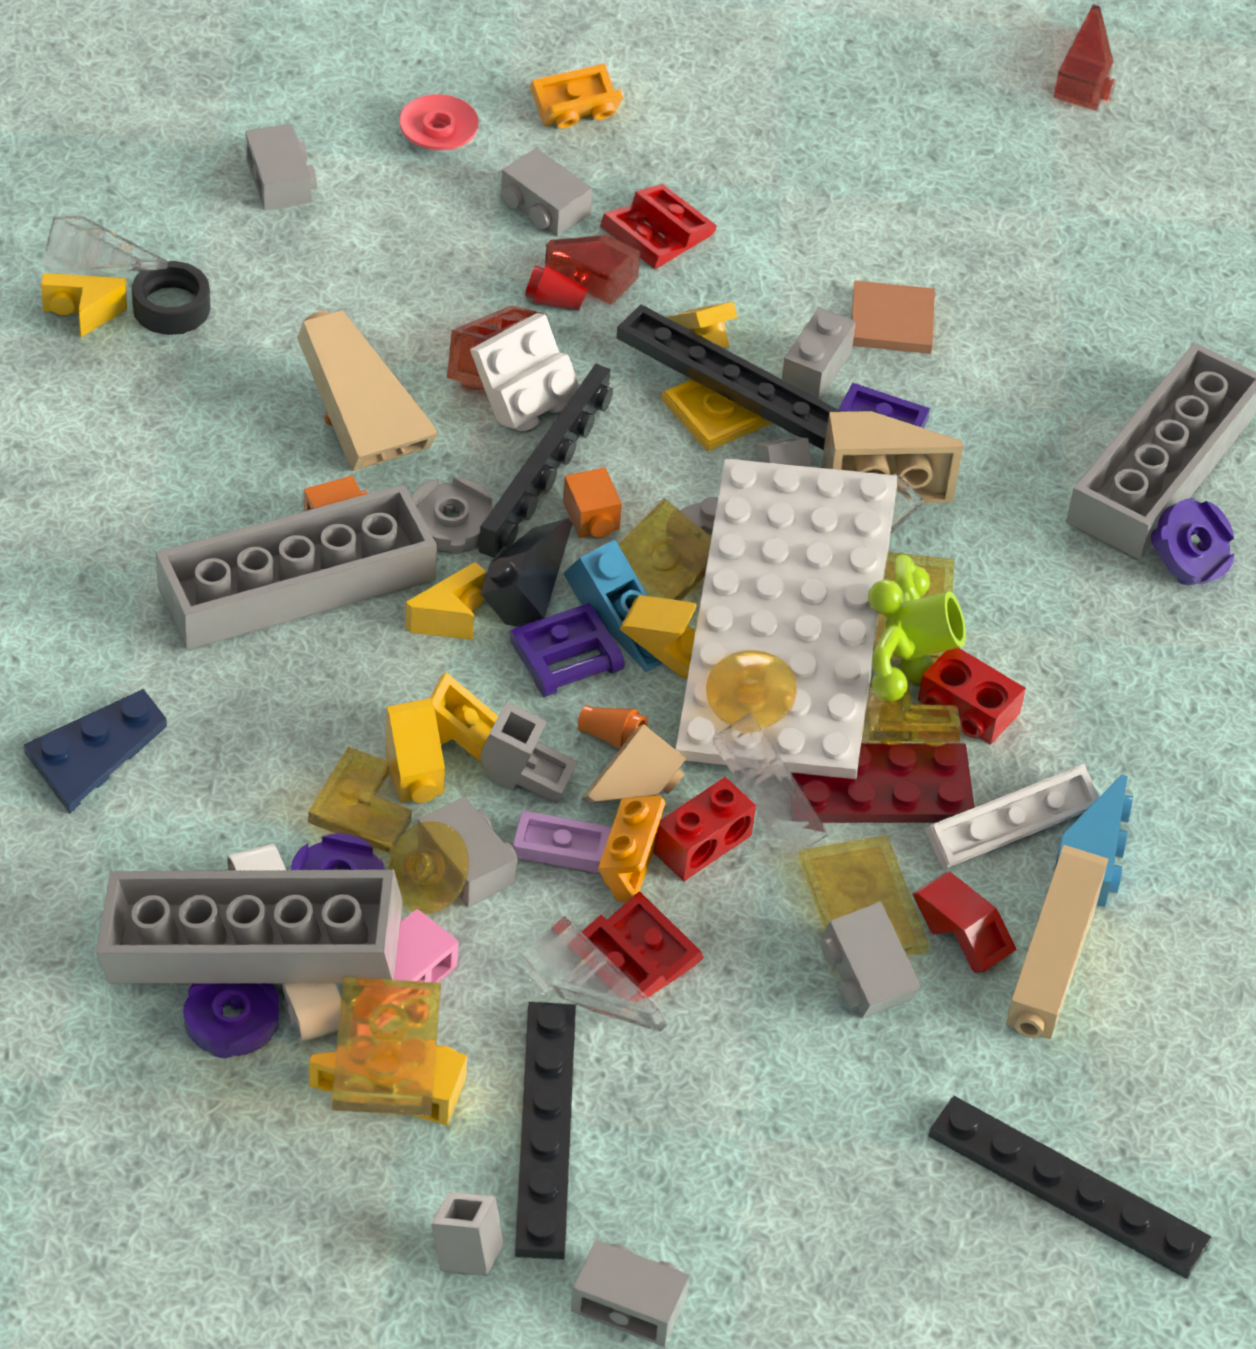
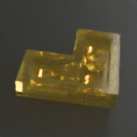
[865,682,961,746]
[308,747,412,854]

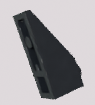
[480,518,573,626]

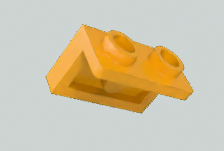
[530,63,624,129]
[598,795,666,903]

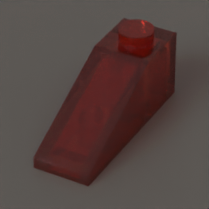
[1053,4,1116,111]
[447,305,548,390]

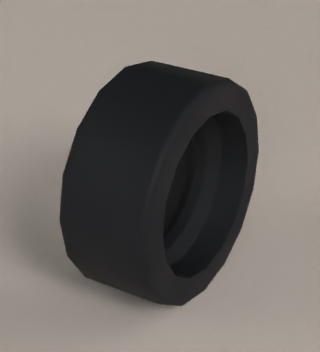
[131,261,211,335]

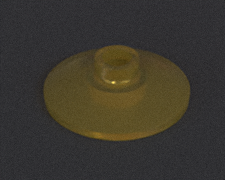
[706,650,797,729]
[389,821,469,915]

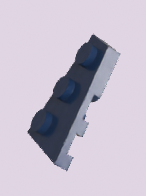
[24,689,167,814]

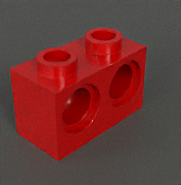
[918,648,1026,745]
[653,777,756,882]

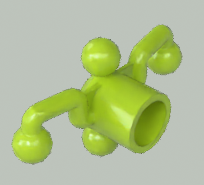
[868,554,966,702]

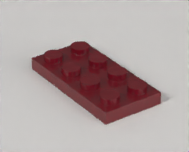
[788,743,975,823]

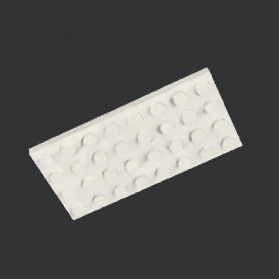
[675,459,897,779]

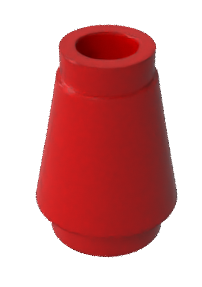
[524,265,588,311]

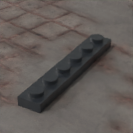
[616,304,842,450]
[479,363,613,558]
[515,1001,576,1260]
[928,1095,1212,1280]

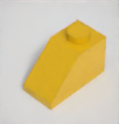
[385,698,445,803]

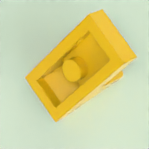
[41,273,128,337]
[667,302,738,348]
[405,562,486,640]
[620,595,697,679]
[430,672,498,763]

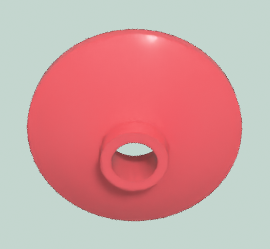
[400,94,478,151]

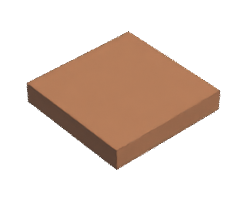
[851,280,935,354]

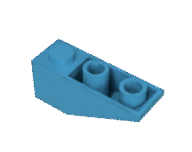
[563,540,662,672]
[1054,775,1133,907]

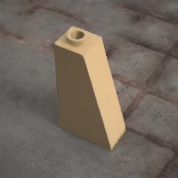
[297,310,437,471]
[1006,845,1109,1039]

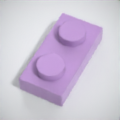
[513,810,612,873]

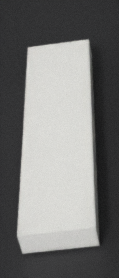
[925,764,1099,870]

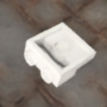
[470,313,579,431]

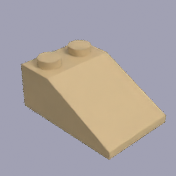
[821,411,963,503]

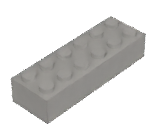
[1066,342,1256,560]
[156,484,437,650]
[96,870,403,983]

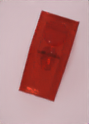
[545,235,641,305]

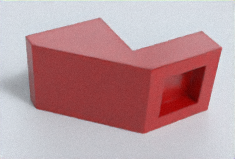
[912,872,1017,973]

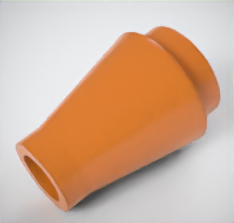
[578,705,648,750]

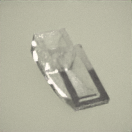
[713,712,828,860]

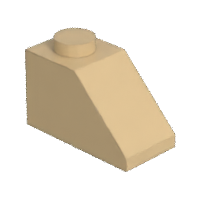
[581,724,687,804]

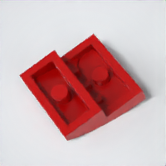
[600,183,717,269]
[566,891,704,1010]

